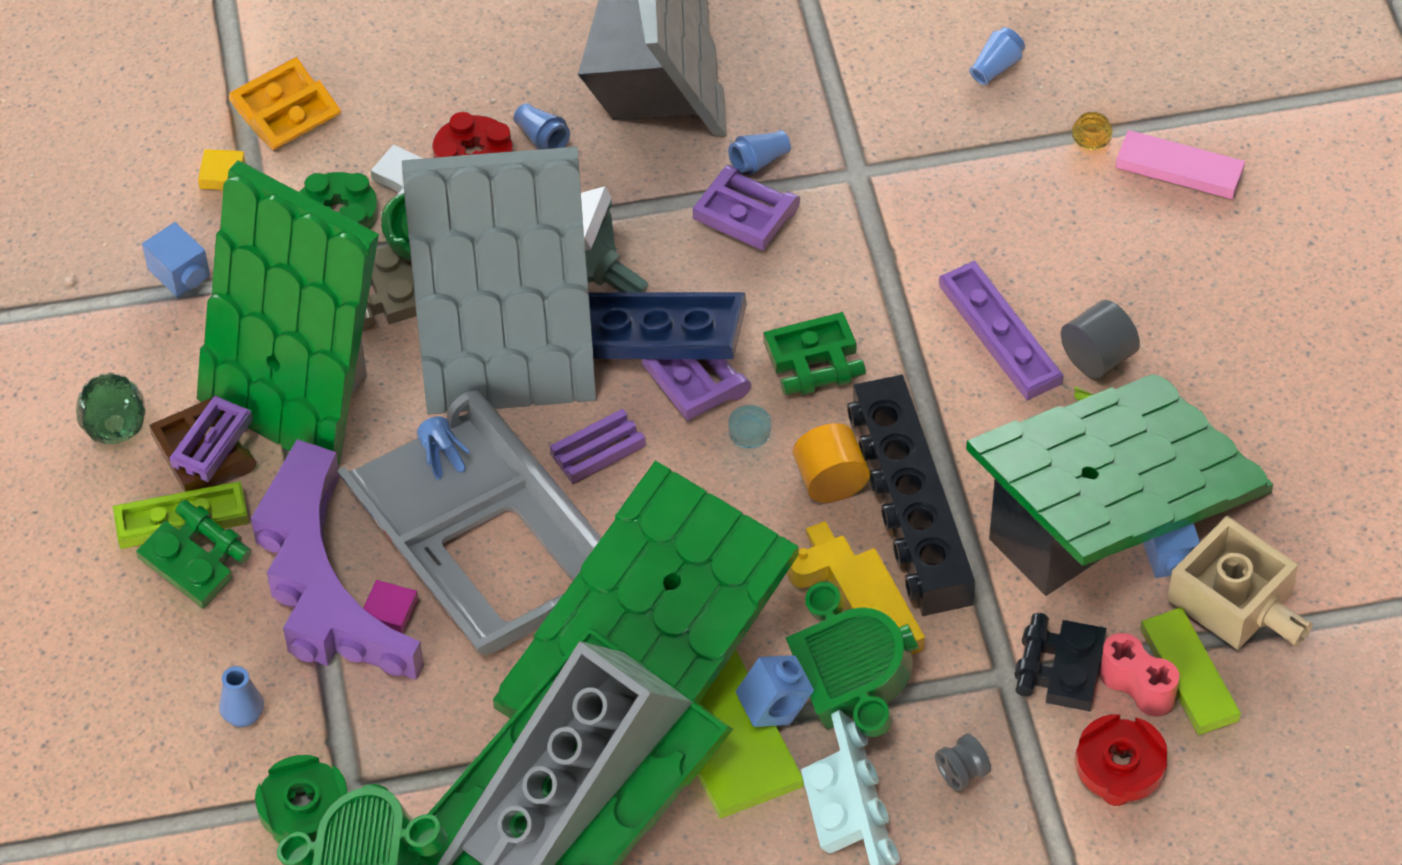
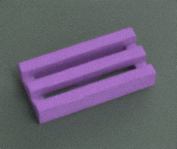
[170,396,253,482]
[550,409,646,484]

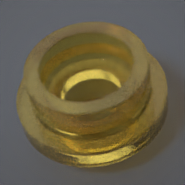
[1072,112,1112,150]

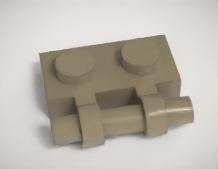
[363,246,417,329]

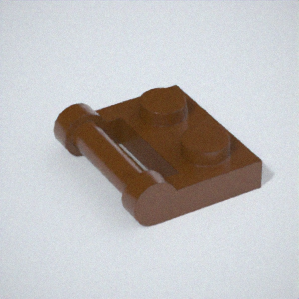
[149,398,256,492]

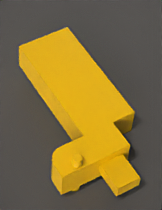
[786,521,925,655]

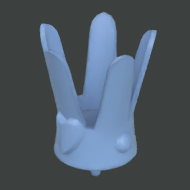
[417,416,470,480]

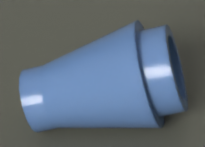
[969,27,1025,85]
[514,103,570,149]
[728,130,791,175]
[219,666,264,727]

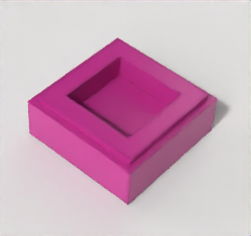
[363,580,418,634]

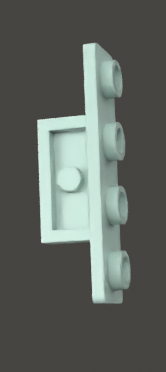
[801,710,900,865]

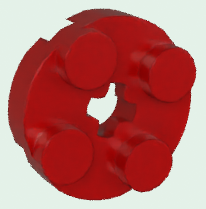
[432,112,513,158]
[1075,714,1167,806]

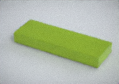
[112,481,249,549]
[1140,607,1241,735]

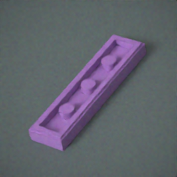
[939,261,1064,401]

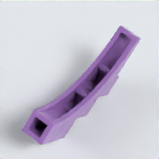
[251,439,424,680]

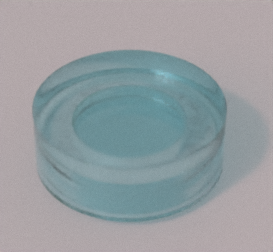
[728,405,771,448]

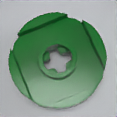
[300,172,378,229]
[255,755,348,844]

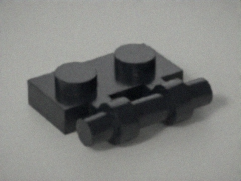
[1014,613,1107,712]

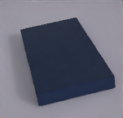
[588,292,747,359]

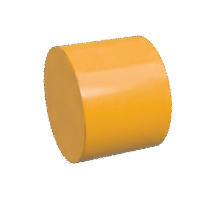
[792,423,870,503]

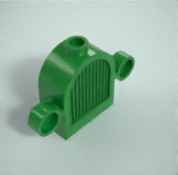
[785,582,919,737]
[277,784,447,865]

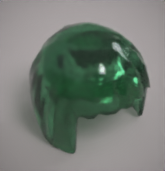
[75,372,146,445]

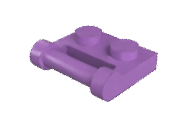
[693,165,800,251]
[642,359,751,421]

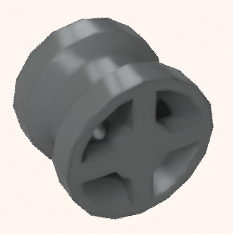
[935,733,991,791]

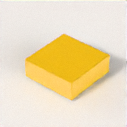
[198,149,246,190]

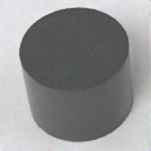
[1061,299,1140,379]

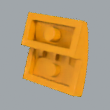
[229,56,341,150]

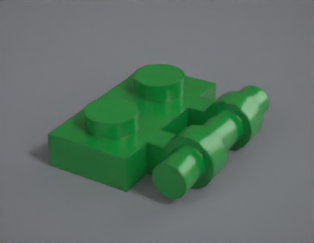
[763,312,866,395]
[136,499,252,609]

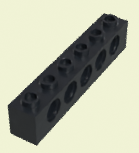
[847,374,975,616]

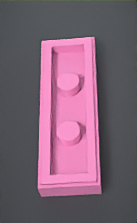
[1115,130,1245,200]

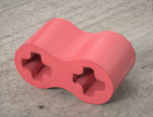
[1100,633,1180,717]

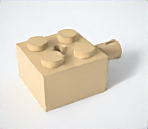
[1167,516,1313,650]

